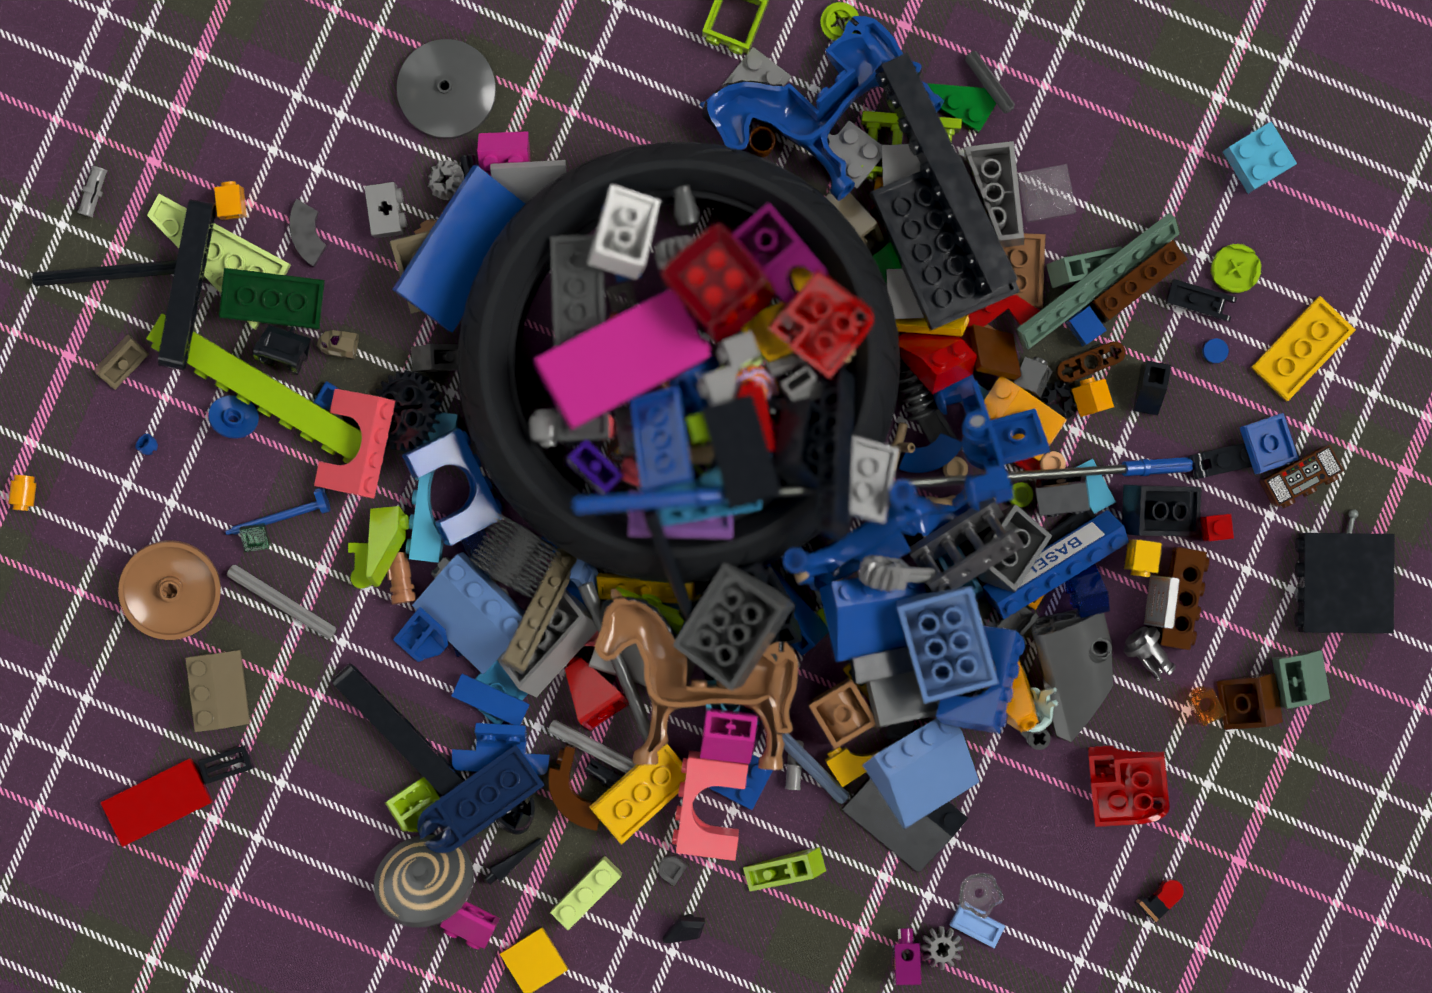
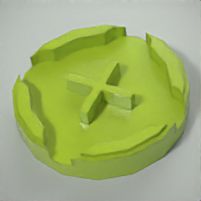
[1211,244,1261,294]

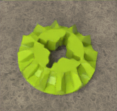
[820,2,859,41]

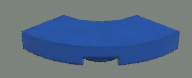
[899,433,962,473]

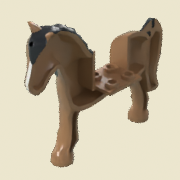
[595,588,798,770]

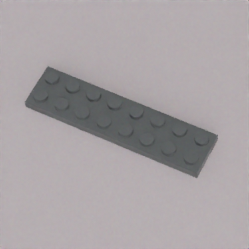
[550,235,610,442]

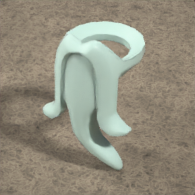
[1029,687,1058,732]

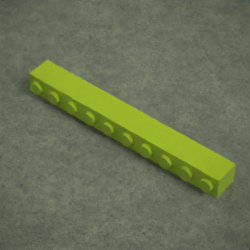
[146,313,362,464]

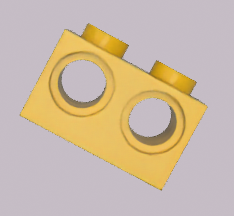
[1124,540,1162,577]

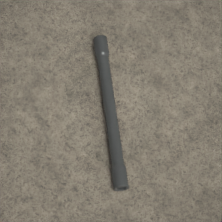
[578,581,651,743]

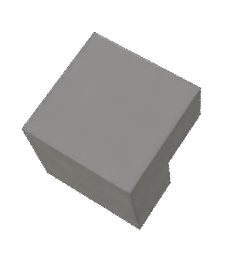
[780,365,821,401]

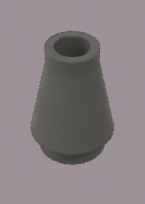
[674,186,699,225]

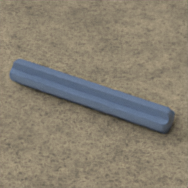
[782,733,849,804]

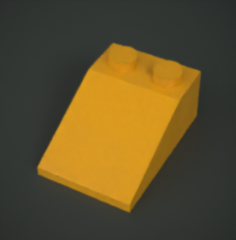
[984,377,1067,461]

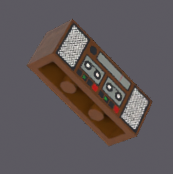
[1259,445,1344,509]

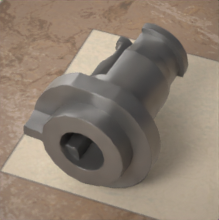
[1124,626,1176,681]

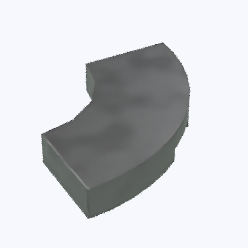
[289,199,327,267]

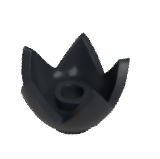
[496,797,535,835]

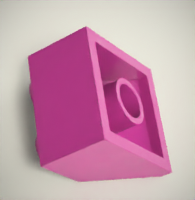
[440,901,500,949]

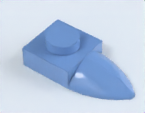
[570,559,599,593]

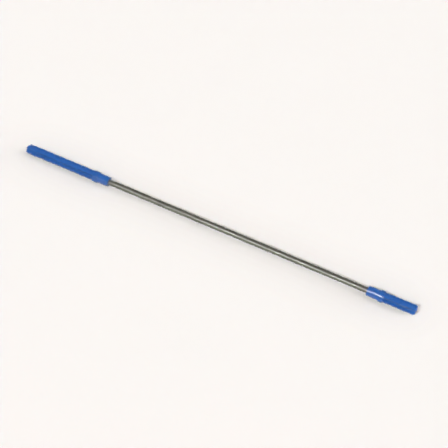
[573,457,1193,514]

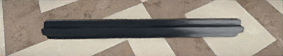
[32,260,177,286]

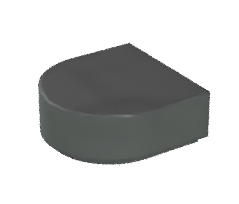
[658,855,688,886]

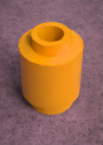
[8,475,37,511]

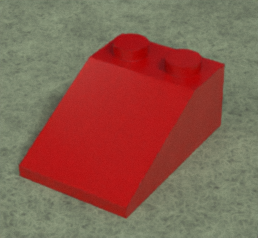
[898,332,977,394]

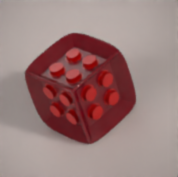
[660,224,776,344]

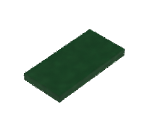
[219,268,325,329]

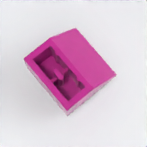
[477,132,530,176]
[700,708,757,764]

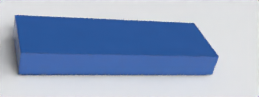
[452,673,530,725]

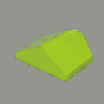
[385,777,440,833]

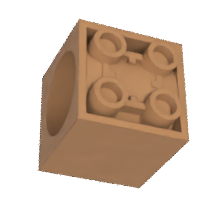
[807,677,876,749]

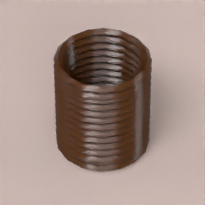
[747,126,775,158]

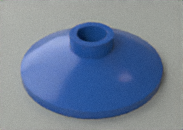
[208,395,259,438]

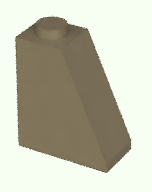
[826,191,887,256]

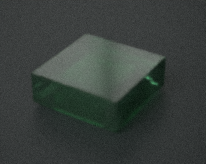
[239,523,270,552]

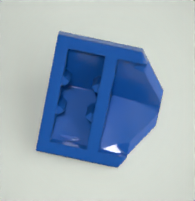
[393,607,448,662]

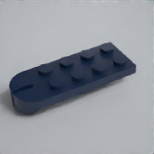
[417,745,545,853]

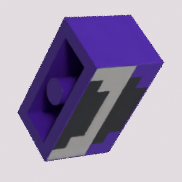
[566,440,623,496]

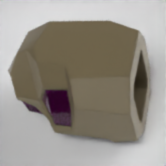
[317,330,359,359]

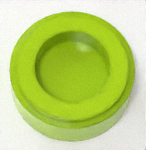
[1009,482,1033,507]

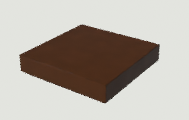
[968,324,1021,380]

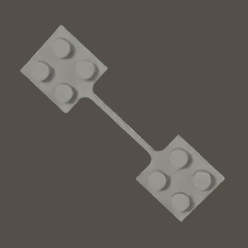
[723,47,882,189]
[882,144,924,319]

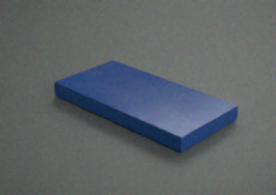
[629,386,694,493]

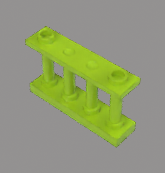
[861,111,962,179]

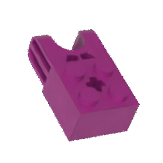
[732,203,827,303]

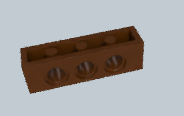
[1089,240,1188,323]
[1157,547,1209,650]

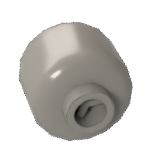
[529,409,558,446]

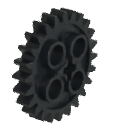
[375,370,442,452]

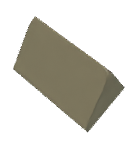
[94,334,149,390]

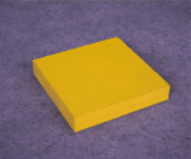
[500,926,568,993]

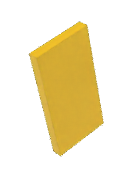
[1250,296,1356,402]
[589,744,686,845]

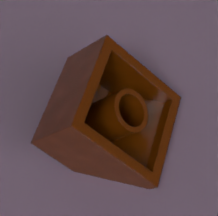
[1217,673,1283,730]

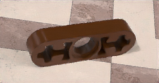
[1056,341,1126,383]

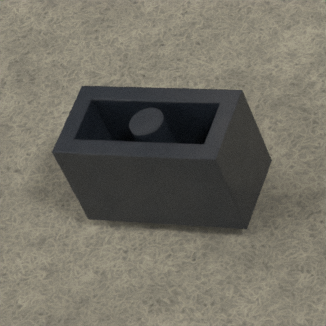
[1036,476,1090,517]

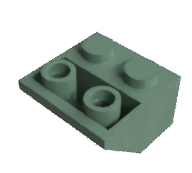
[1272,650,1330,709]

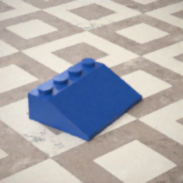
[819,578,926,662]

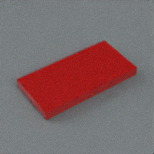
[101,758,213,847]

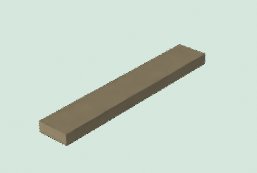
[500,548,577,674]

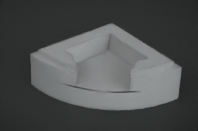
[431,557,451,578]

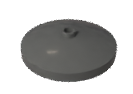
[397,39,496,139]

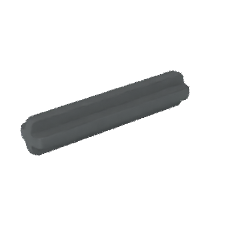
[965,51,1015,114]

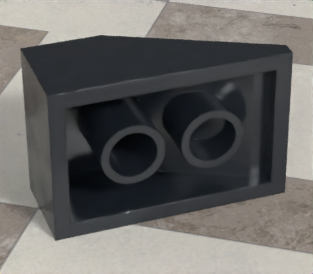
[1122,484,1202,536]

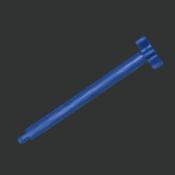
[225,488,330,535]

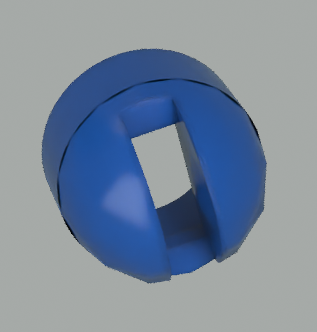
[135,433,158,456]

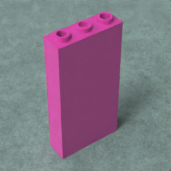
[534,289,711,432]

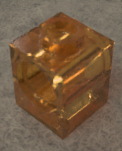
[1186,685,1226,726]

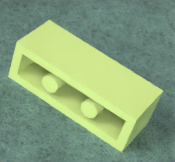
[550,856,622,930]

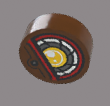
[606,438,630,464]

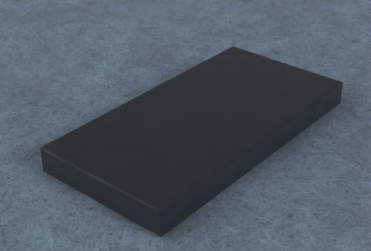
[702,394,782,509]

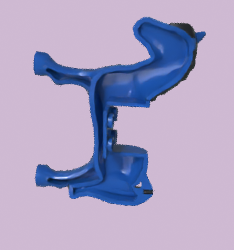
[699,16,944,201]

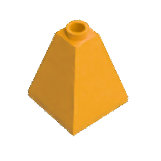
[983,660,1038,732]

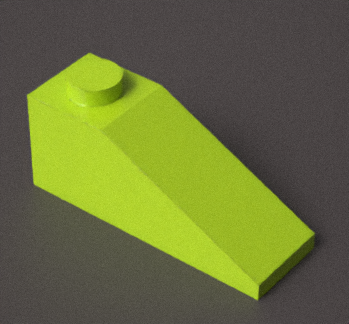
[366,506,409,587]
[743,847,826,891]

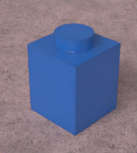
[1066,306,1107,347]

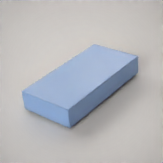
[949,902,1005,948]

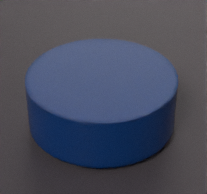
[1202,338,1229,364]

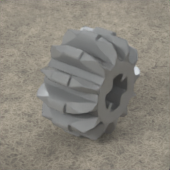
[655,236,695,269]
[920,926,963,970]

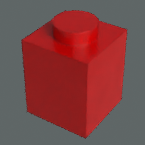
[1200,514,1234,541]

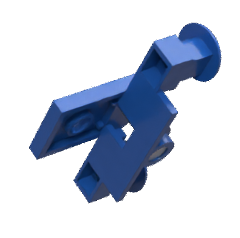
[933,374,1050,511]

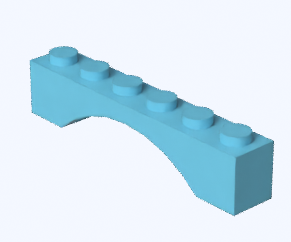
[406,413,460,563]

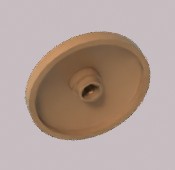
[118,540,221,640]

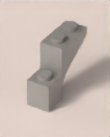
[697,331,760,407]

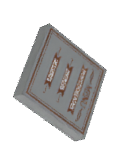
[1144,575,1179,629]

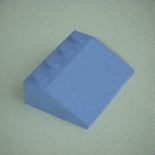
[412,552,525,674]
[896,586,999,703]
[863,718,979,829]

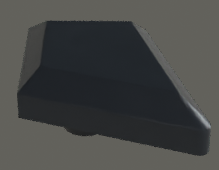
[663,914,705,943]

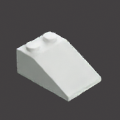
[588,184,660,280]

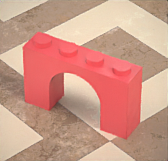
[314,389,395,498]
[672,750,748,861]

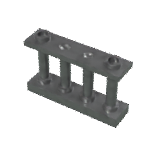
[909,498,1024,592]

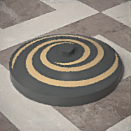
[374,834,474,928]

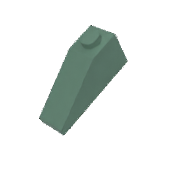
[1046,246,1122,288]

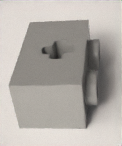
[364,182,407,238]

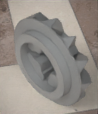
[427,160,464,200]

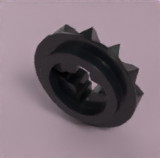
[1039,381,1077,419]

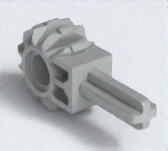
[859,555,936,591]

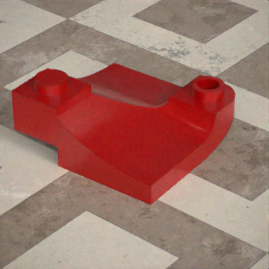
[769,269,874,378]
[1088,745,1170,827]

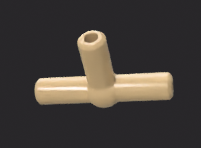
[891,422,915,471]

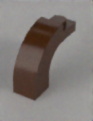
[549,744,600,831]

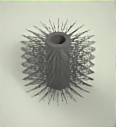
[469,513,561,598]

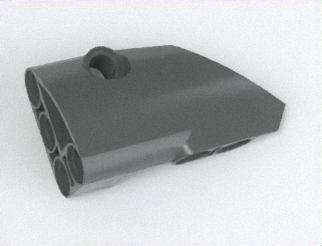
[1032,605,1113,742]

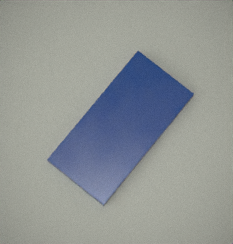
[392,165,525,332]

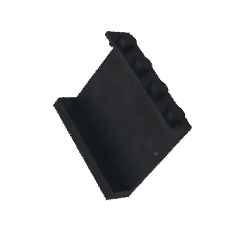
[1295,533,1395,634]

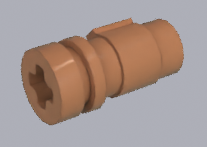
[387,552,416,605]

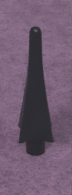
[484,838,543,885]

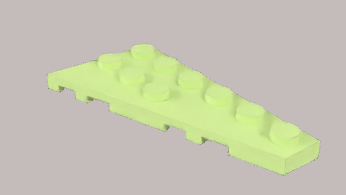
[147,194,291,330]

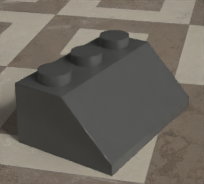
[974,504,1052,593]

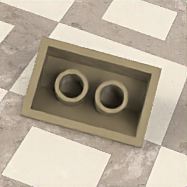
[186,650,250,732]

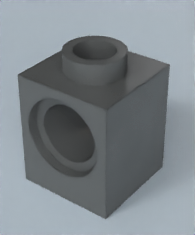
[1014,356,1052,398]

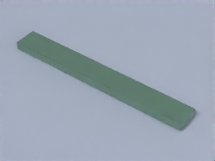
[1017,213,1180,350]

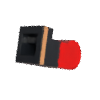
[1135,878,1184,923]

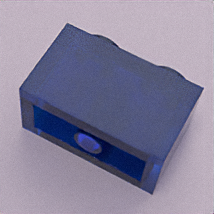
[1063,564,1110,618]

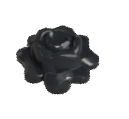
[767,395,792,421]

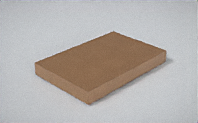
[1003,233,1045,309]

